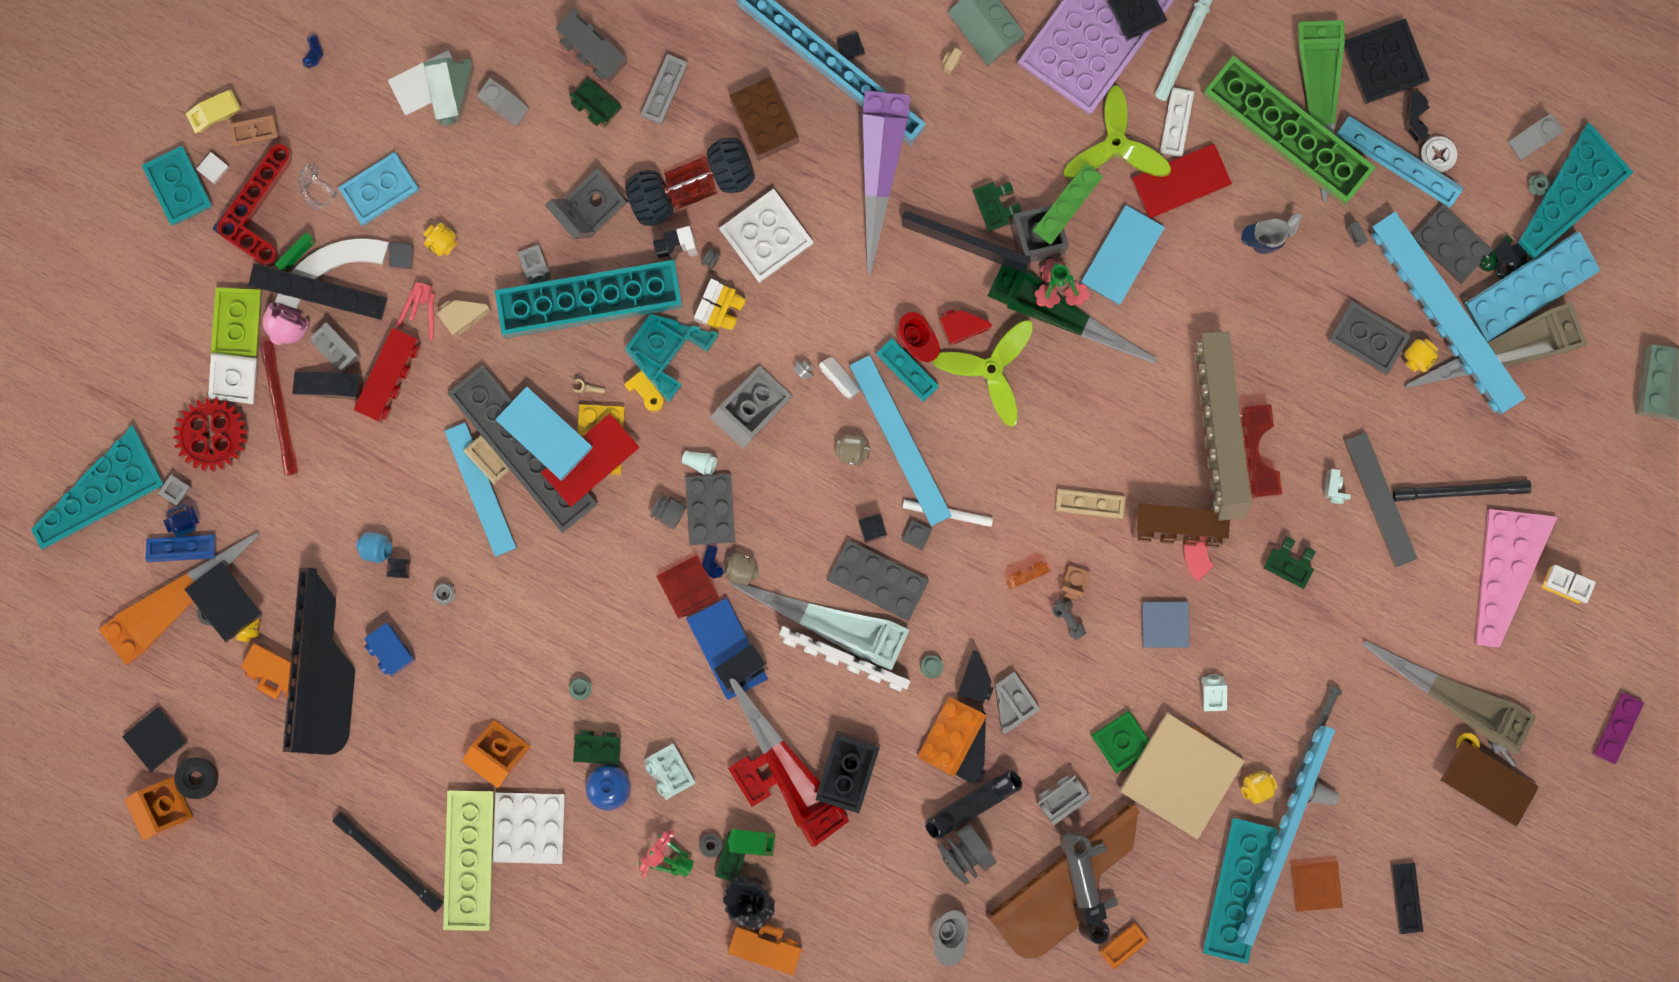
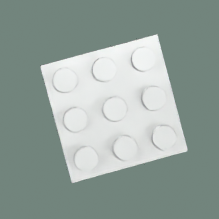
[719,189,814,283]
[493,793,565,864]

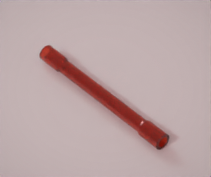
[259,341,298,476]

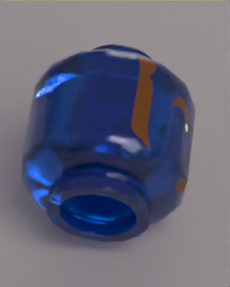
[163,504,199,537]

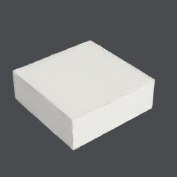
[197,152,229,184]

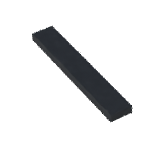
[902,211,1031,274]

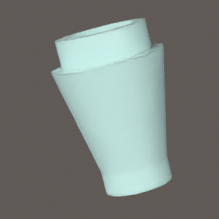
[682,450,717,475]

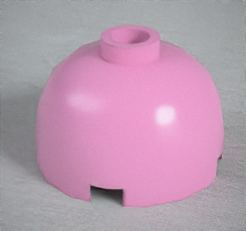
[262,303,310,345]

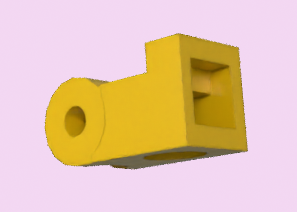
[624,371,664,413]

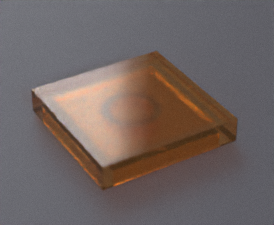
[1291,861,1343,912]

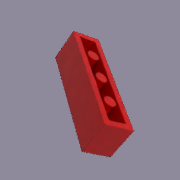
[353,328,421,423]

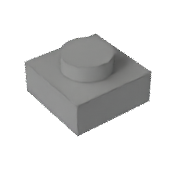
[158,475,191,507]

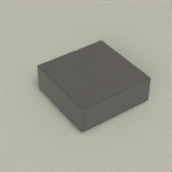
[1346,221,1368,248]

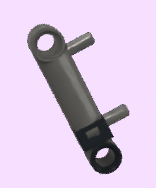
[1061,832,1118,944]

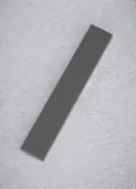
[1344,432,1418,567]

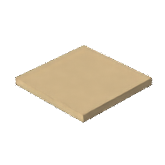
[1119,713,1244,839]

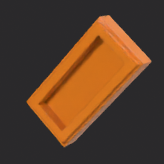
[1099,922,1149,970]

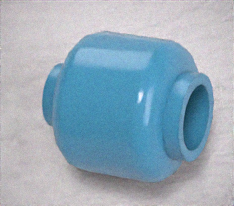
[356,531,392,563]

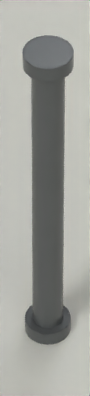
[1286,686,1343,790]

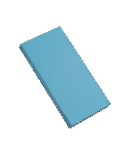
[1081,205,1165,306]
[495,387,593,481]

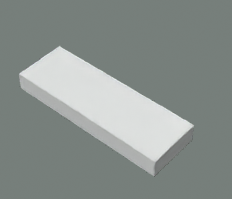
[1159,87,1194,158]

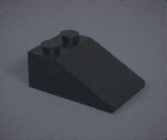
[815,731,880,813]

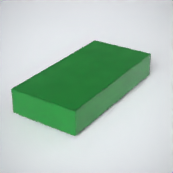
[275,232,316,272]

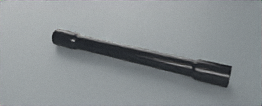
[1393,480,1531,502]
[332,811,444,913]

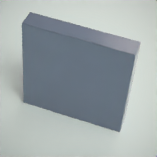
[1142,602,1189,648]

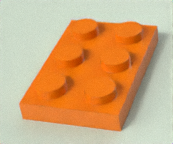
[917,697,986,777]

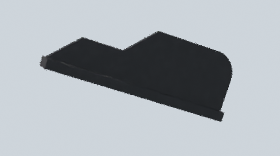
[282,567,355,755]

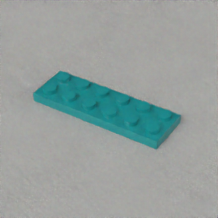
[1202,818,1278,964]

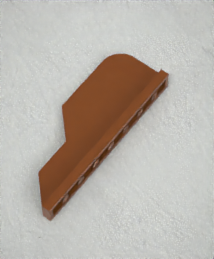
[986,802,1140,959]

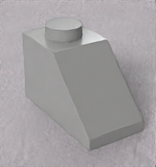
[477,78,529,127]
[1508,113,1564,161]

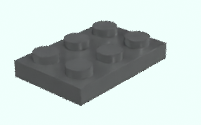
[1413,205,1493,284]
[1328,301,1411,376]
[685,474,735,546]

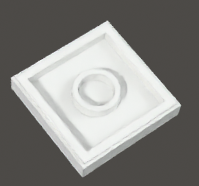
[208,353,258,404]

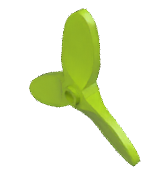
[1064,85,1171,179]
[932,321,1033,427]

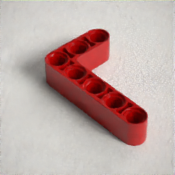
[217,144,292,267]

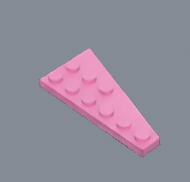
[1475,509,1558,648]

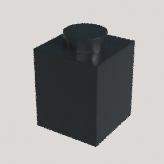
[858,514,887,543]

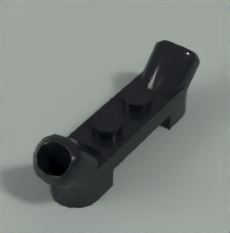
[925,770,1023,839]

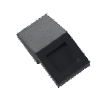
[1404,90,1430,146]

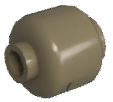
[836,434,870,466]
[723,553,759,585]

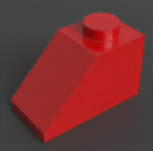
[939,309,992,346]

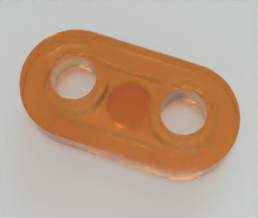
[1006,561,1051,590]

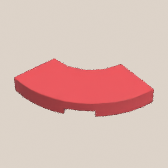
[1184,542,1214,582]

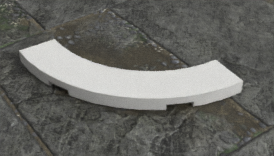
[275,239,390,310]

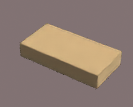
[463,435,510,484]

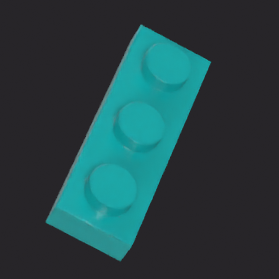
[876,338,939,403]

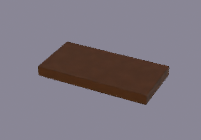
[1440,741,1539,827]

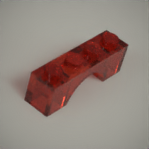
[1240,404,1282,499]

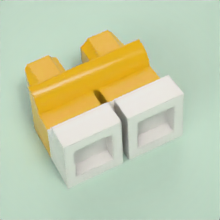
[694,278,746,331]
[1541,565,1596,604]

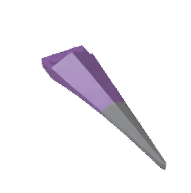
[863,90,911,275]

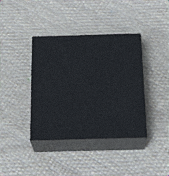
[837,32,865,61]

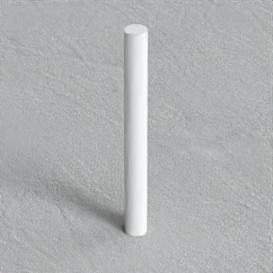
[902,499,993,527]

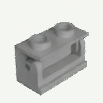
[1036,775,1091,825]

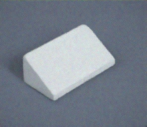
[819,357,861,400]

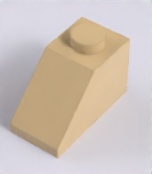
[436,300,492,338]

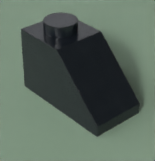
[957,651,994,704]

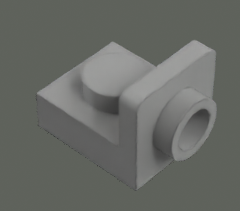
[517,244,551,284]

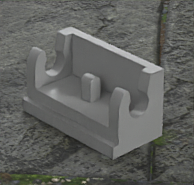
[310,322,360,373]

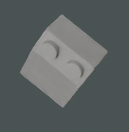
[710,366,793,449]

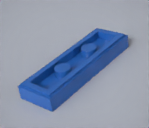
[145,534,216,563]

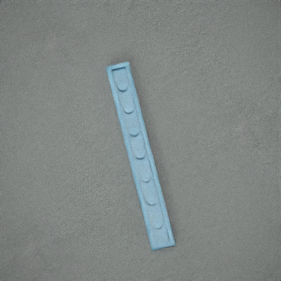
[849,355,952,527]

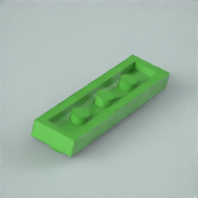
[1033,163,1103,245]

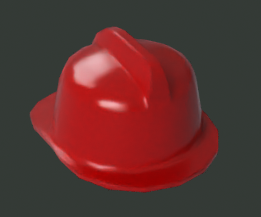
[896,312,940,363]

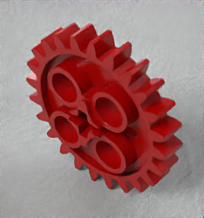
[173,398,249,472]

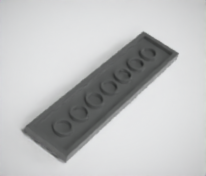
[447,365,598,533]

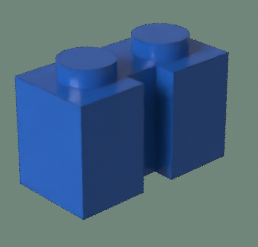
[364,622,416,676]

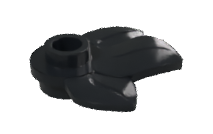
[1494,239,1528,279]

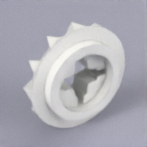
[1421,136,1457,173]

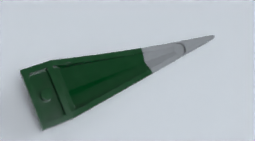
[987,265,1157,363]

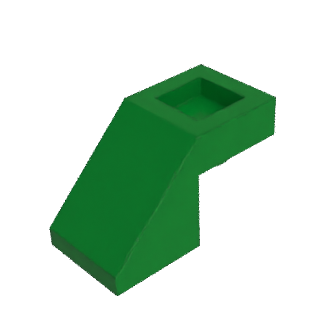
[728,829,776,856]

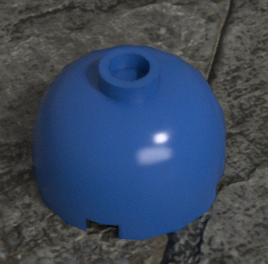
[585,765,631,811]

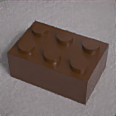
[729,77,799,161]

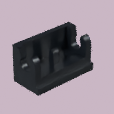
[714,644,769,694]

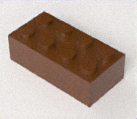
[1132,503,1230,548]

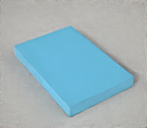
[338,152,420,226]

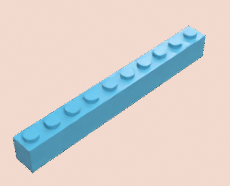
[737,0,926,146]
[1370,212,1526,415]

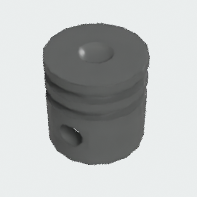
[650,493,687,530]

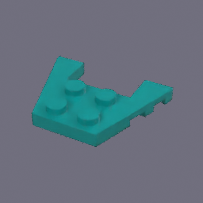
[625,314,719,403]

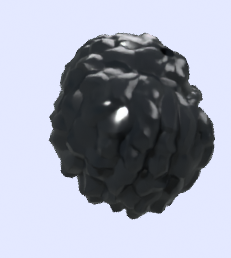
[723,876,775,930]

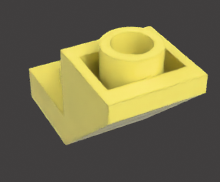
[186,90,241,134]

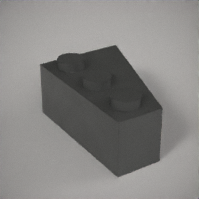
[556,8,627,83]

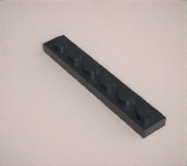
[248,264,388,320]

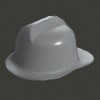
[932,910,968,966]

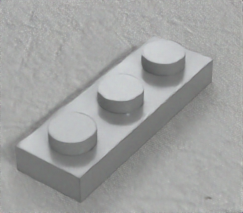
[641,54,688,125]

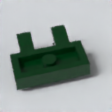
[972,182,1022,233]
[1263,537,1316,589]

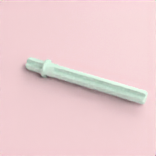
[1155,0,1213,101]

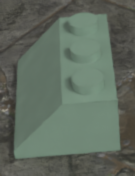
[948,0,1025,66]
[1636,344,1679,421]

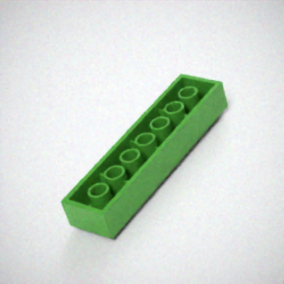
[1204,56,1376,206]

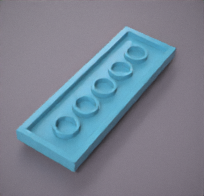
[1464,232,1600,342]

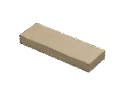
[1055,489,1126,520]

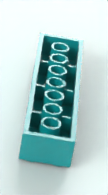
[494,260,683,339]

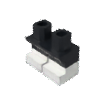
[653,226,699,260]

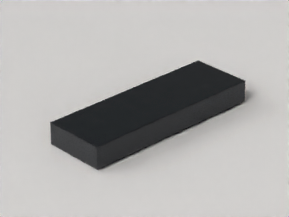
[1391,862,1423,934]

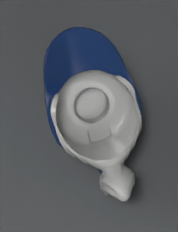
[1241,214,1302,254]

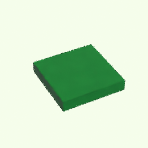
[1090,710,1149,774]

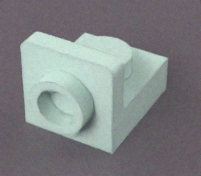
[1324,469,1351,504]
[1201,674,1227,711]

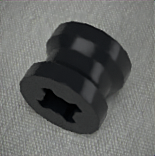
[386,558,411,579]

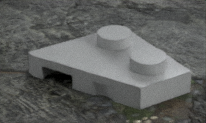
[995,672,1041,735]

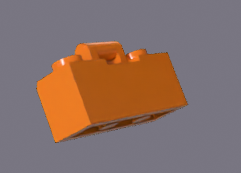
[240,643,291,700]
[727,924,802,976]

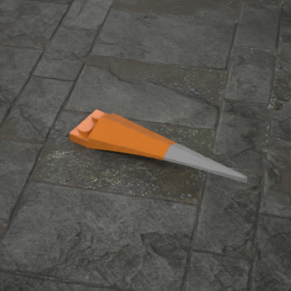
[98,533,259,666]

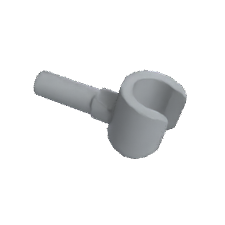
[1489,742,1516,767]

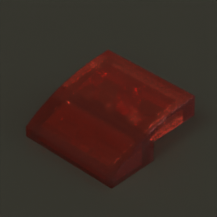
[656,555,719,619]

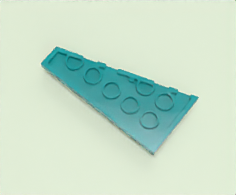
[1518,122,1634,259]
[31,425,164,550]

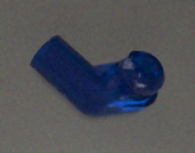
[302,35,323,68]
[702,545,724,579]

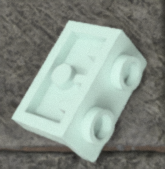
[644,744,695,800]

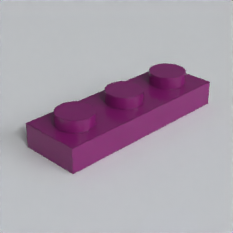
[1593,693,1644,765]

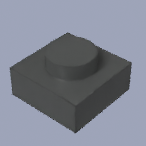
[902,520,932,551]

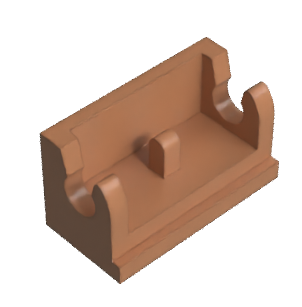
[228,115,280,147]

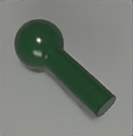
[1479,235,1513,272]

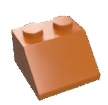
[462,720,531,789]
[124,777,193,841]

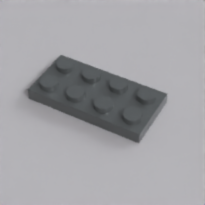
[827,540,929,622]

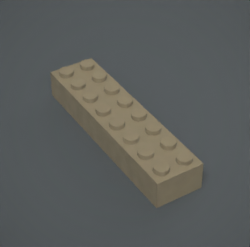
[1194,331,1251,521]

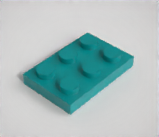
[141,146,213,227]

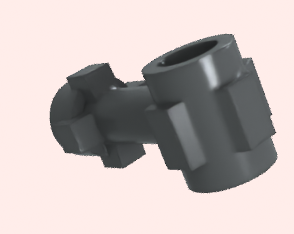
[1052,598,1086,640]

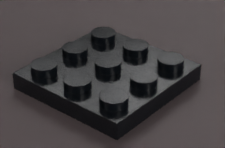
[1344,18,1430,105]

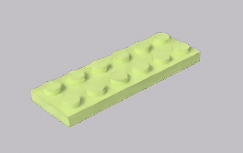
[443,791,494,931]

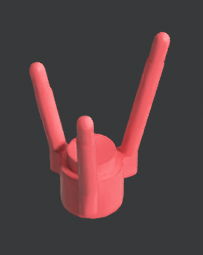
[396,283,435,340]

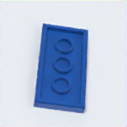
[686,598,768,700]

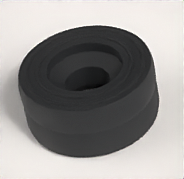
[174,758,218,799]

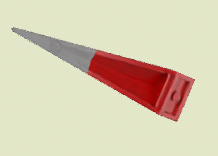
[730,679,849,847]

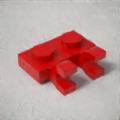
[728,754,777,807]

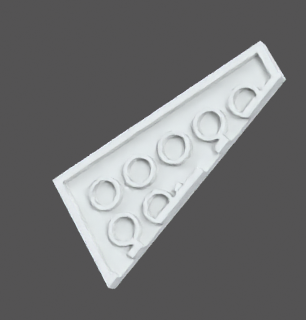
[779,626,910,692]

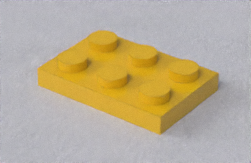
[578,404,625,475]

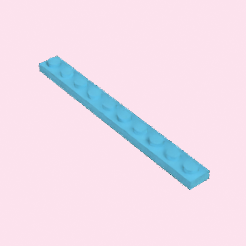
[1238,726,1335,946]

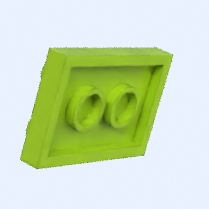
[211,287,262,358]

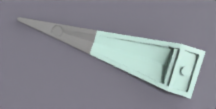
[731,582,909,670]

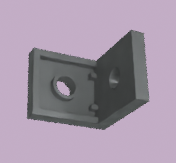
[545,168,629,239]

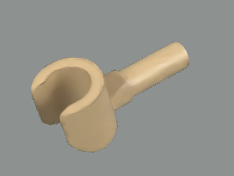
[572,379,605,394]

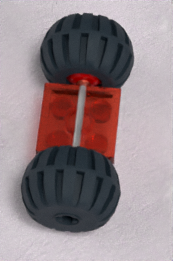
[625,137,755,226]

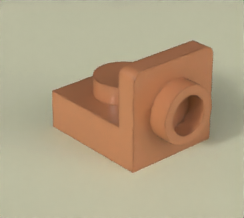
[1060,565,1091,601]

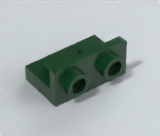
[569,77,622,128]
[573,730,622,765]

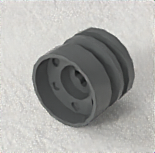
[937,824,997,886]

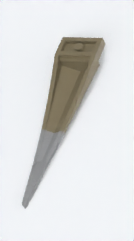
[1405,302,1588,388]
[1362,641,1536,754]

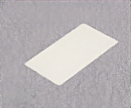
[388,51,454,115]

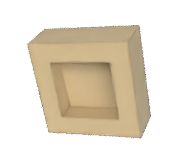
[942,48,963,76]

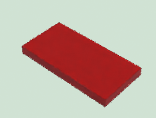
[1131,143,1232,219]
[541,413,640,507]

